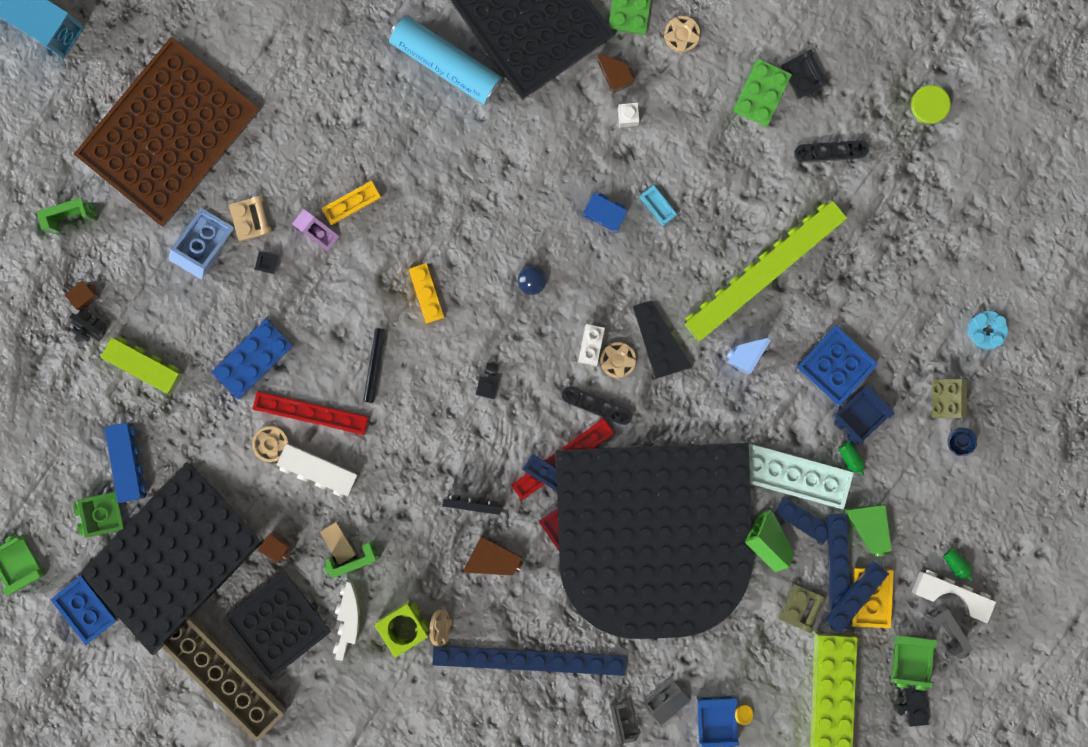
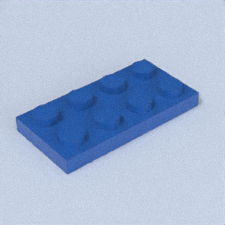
[211,319,294,400]

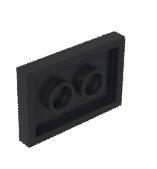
[442,494,502,515]

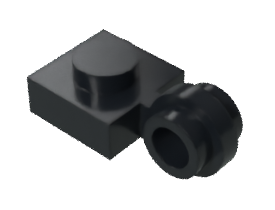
[475,361,499,399]

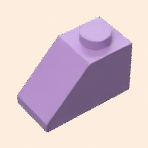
[292,209,339,251]

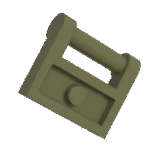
[779,584,826,633]

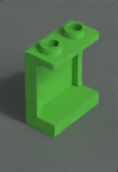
[36,198,98,234]
[0,534,45,596]
[324,540,380,578]
[891,636,937,691]

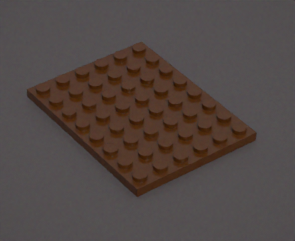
[74,37,260,227]

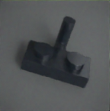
[893,686,929,727]

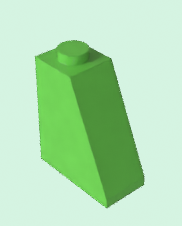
[844,504,892,557]
[745,510,795,572]

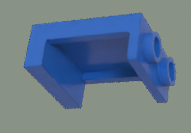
[696,696,739,747]

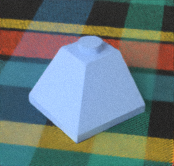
[726,338,771,374]

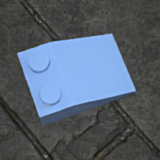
[169,208,234,280]

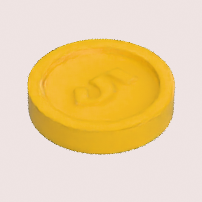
[735,705,753,725]

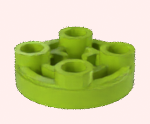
[911,85,951,124]

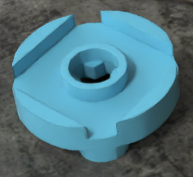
[968,311,1008,349]

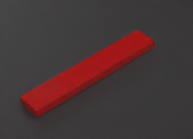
[252,391,369,435]
[511,418,615,501]

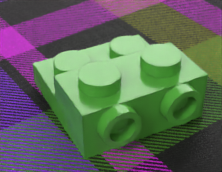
[73,492,124,538]

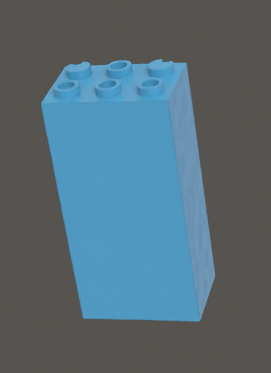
[0,0,85,59]

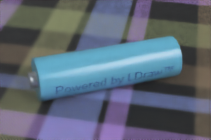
[389,15,502,106]

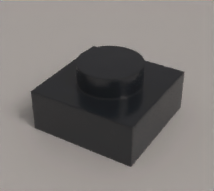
[254,251,279,275]

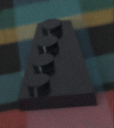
[632,300,692,379]

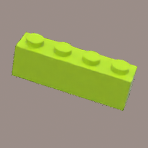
[100,336,183,394]

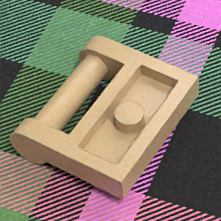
[229,196,272,242]

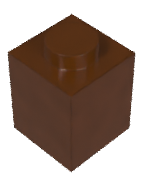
[65,280,100,310]

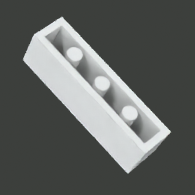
[277,443,358,497]

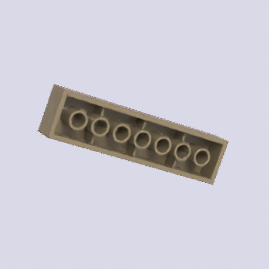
[162,616,288,742]

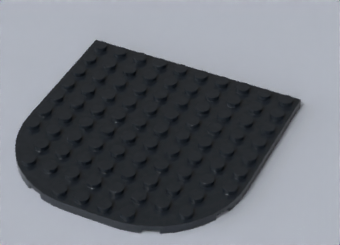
[555,442,752,639]

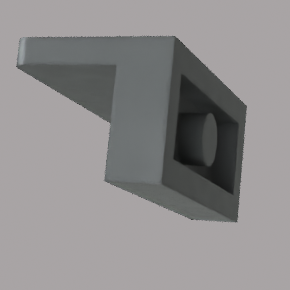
[643,678,690,725]

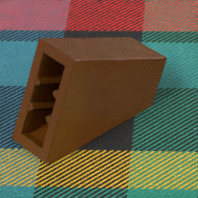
[463,535,523,575]

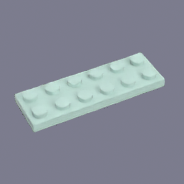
[741,442,854,510]

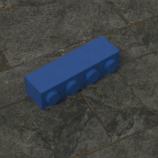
[104,423,147,503]

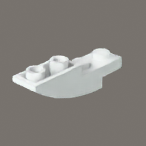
[333,580,360,661]

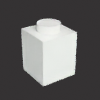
[617,103,639,128]

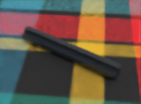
[363,328,385,403]

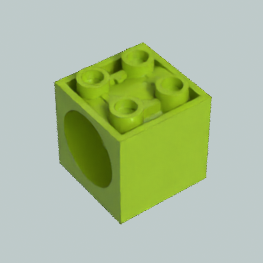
[374,600,430,658]

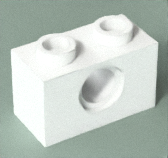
[578,324,605,366]

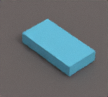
[639,185,678,227]

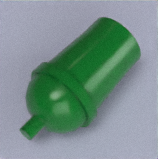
[838,441,865,476]
[942,547,973,581]

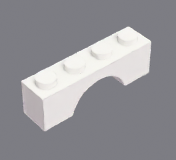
[912,570,996,623]

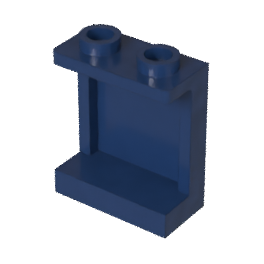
[832,385,895,445]

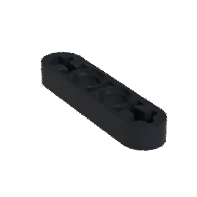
[793,140,869,163]
[562,386,632,425]

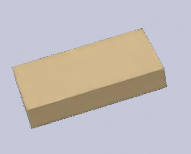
[320,522,356,565]

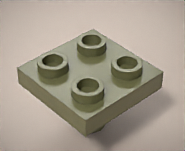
[932,379,969,418]

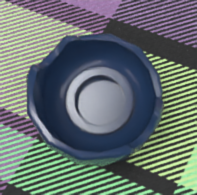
[517,264,546,295]
[947,427,977,456]

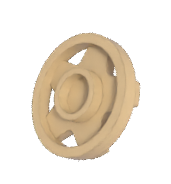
[664,16,700,52]
[600,342,636,378]
[252,426,289,462]
[429,609,452,646]

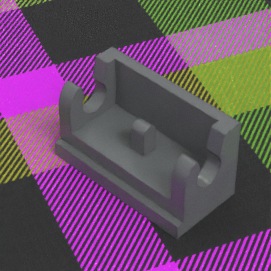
[609,699,638,745]

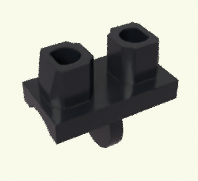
[69,308,106,342]

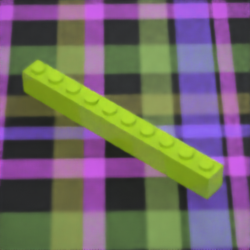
[684,201,847,342]

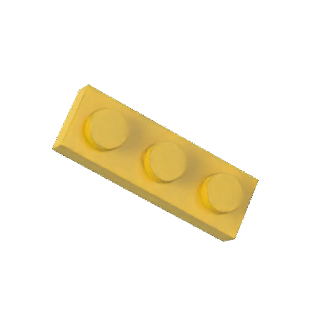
[321,181,381,226]
[408,263,444,324]

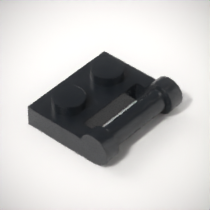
[781,49,829,100]

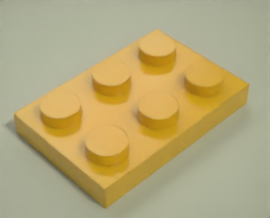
[851,568,894,628]

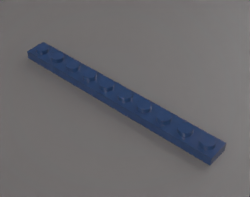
[432,645,626,676]

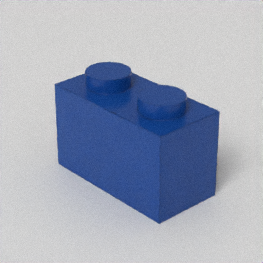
[582,193,627,233]

